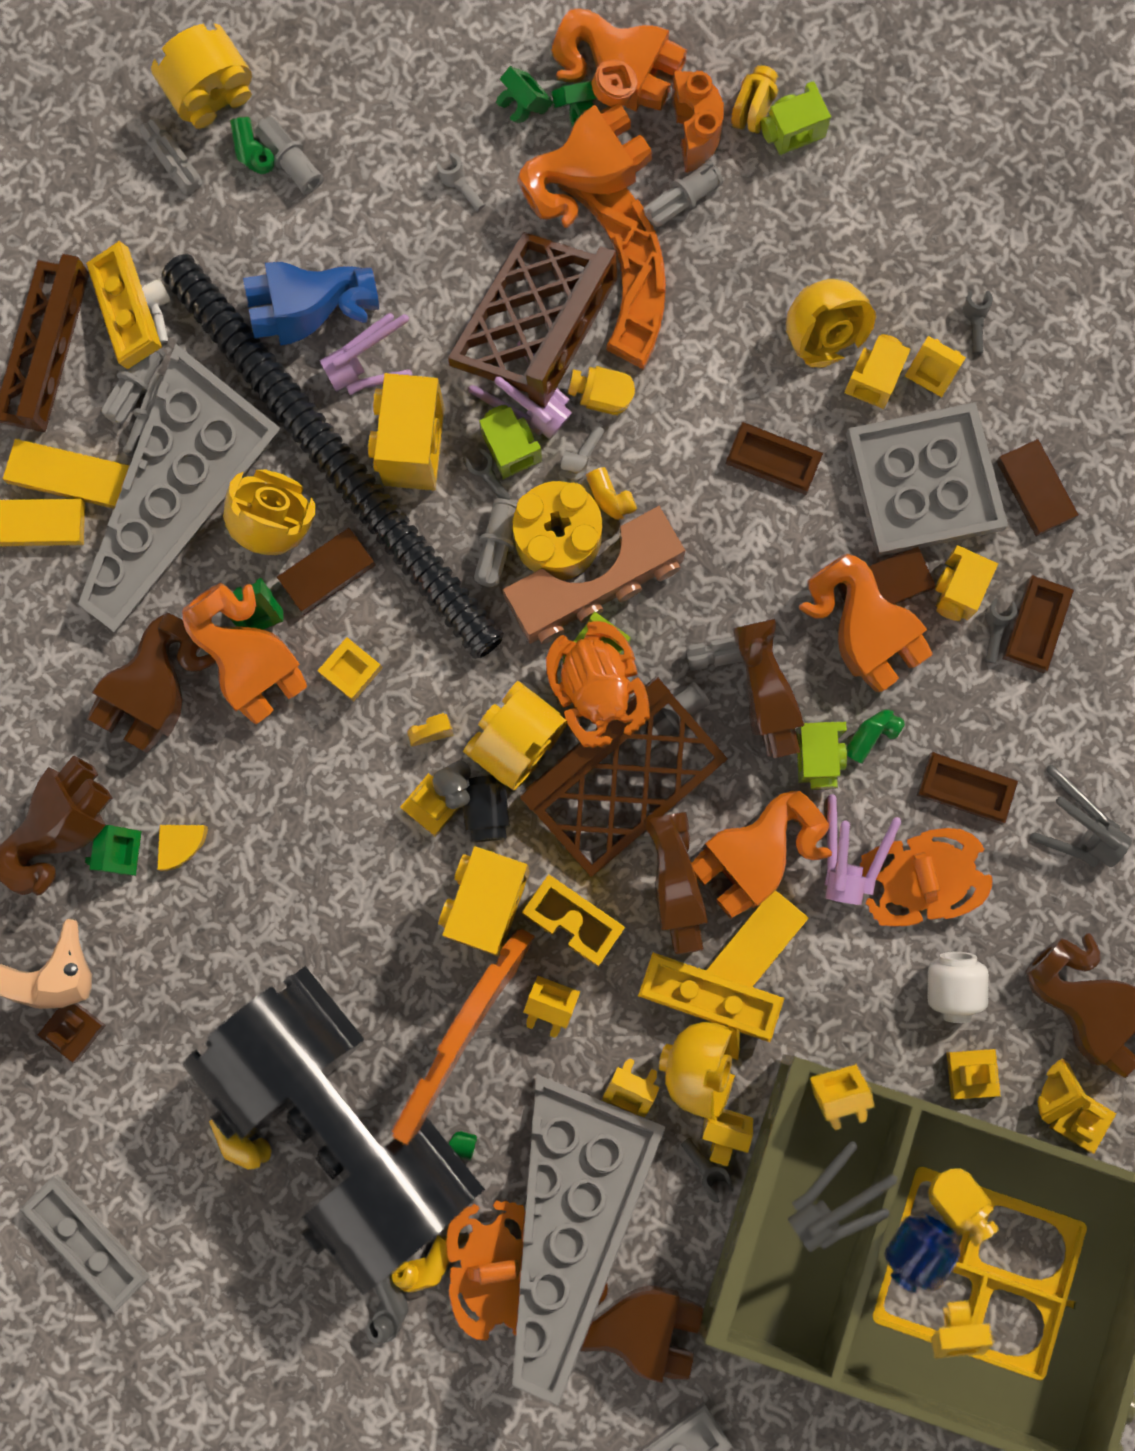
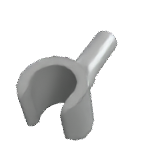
[437,153,485,212]
[560,426,605,480]

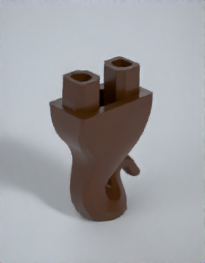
[87,612,216,754]
[732,619,804,758]
[0,756,112,896]
[643,812,708,954]
[1026,933,1135,1078]
[580,1282,703,1383]

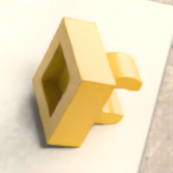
[904,336,966,398]
[317,637,383,702]
[400,773,460,837]
[523,976,580,1038]
[946,1049,1001,1099]
[601,1058,660,1118]
[810,1064,874,1130]
[1049,1094,1117,1154]
[702,1109,753,1166]
[931,1301,993,1359]

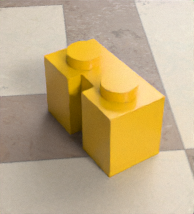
[522,874,625,967]

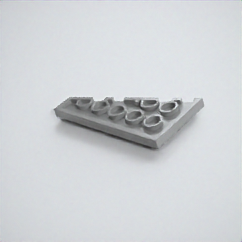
[78,343,281,633]
[512,1074,666,1407]

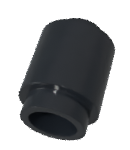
[462,775,510,842]

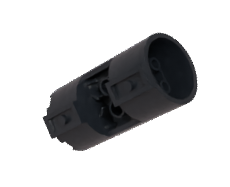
[183,966,485,1295]

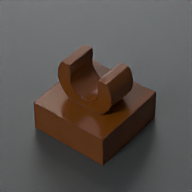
[37,1003,106,1063]

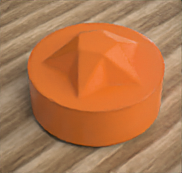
[592,60,637,107]

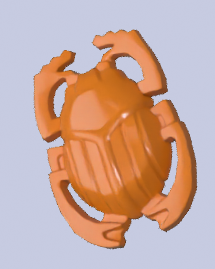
[546,621,650,748]
[859,828,993,926]
[447,1200,526,1341]

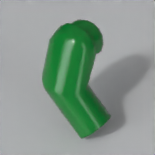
[230,117,275,174]

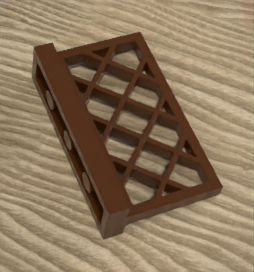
[448,232,617,408]
[520,676,728,877]

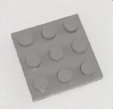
[846,402,1008,557]

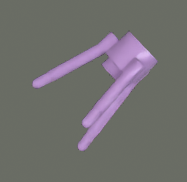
[320,313,412,395]
[468,341,572,439]
[825,794,901,905]

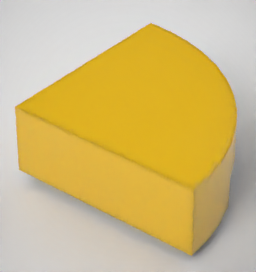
[407,713,454,747]
[157,825,208,871]
[1038,1058,1089,1124]

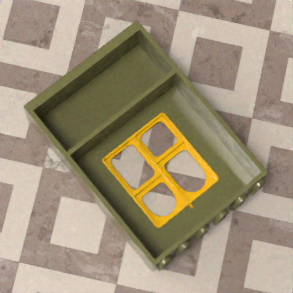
[699,1054,1135,1451]

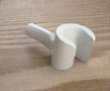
[142,279,171,343]

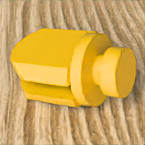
[731,65,779,134]
[567,366,635,415]
[928,1169,999,1246]

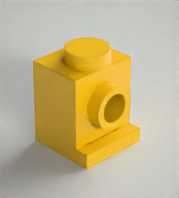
[844,334,911,409]
[934,545,999,621]

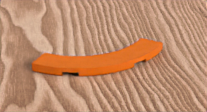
[558,184,666,370]
[392,929,535,1145]

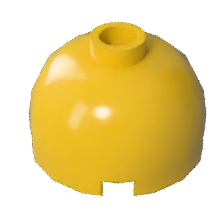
[786,279,876,367]
[223,470,315,555]
[659,1022,740,1120]

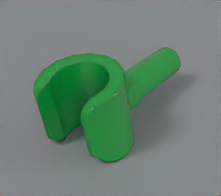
[449,1131,477,1162]

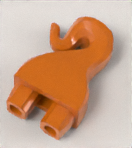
[552,9,687,112]
[517,104,652,228]
[799,553,932,692]
[182,583,307,724]
[692,791,832,919]

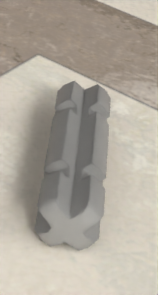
[140,118,202,194]
[686,637,774,670]

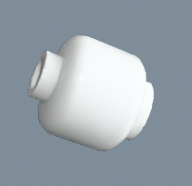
[928,952,989,1023]

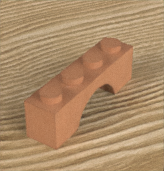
[503,506,685,644]

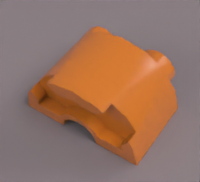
[672,71,724,173]

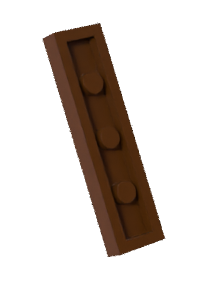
[0,254,90,433]

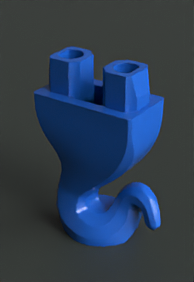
[243,262,379,346]

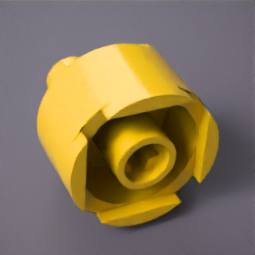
[151,24,252,129]
[513,481,602,580]
[463,681,568,790]

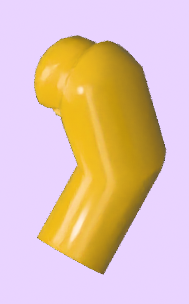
[586,467,637,520]
[209,1120,272,1170]
[391,1235,450,1293]

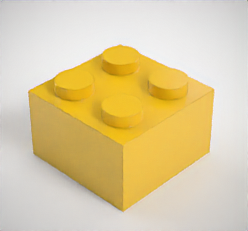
[368,373,445,491]
[438,846,530,957]

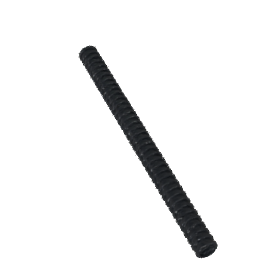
[161,254,504,659]

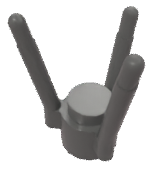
[1030,765,1132,868]
[787,1141,898,1253]

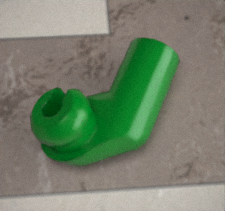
[846,709,905,764]

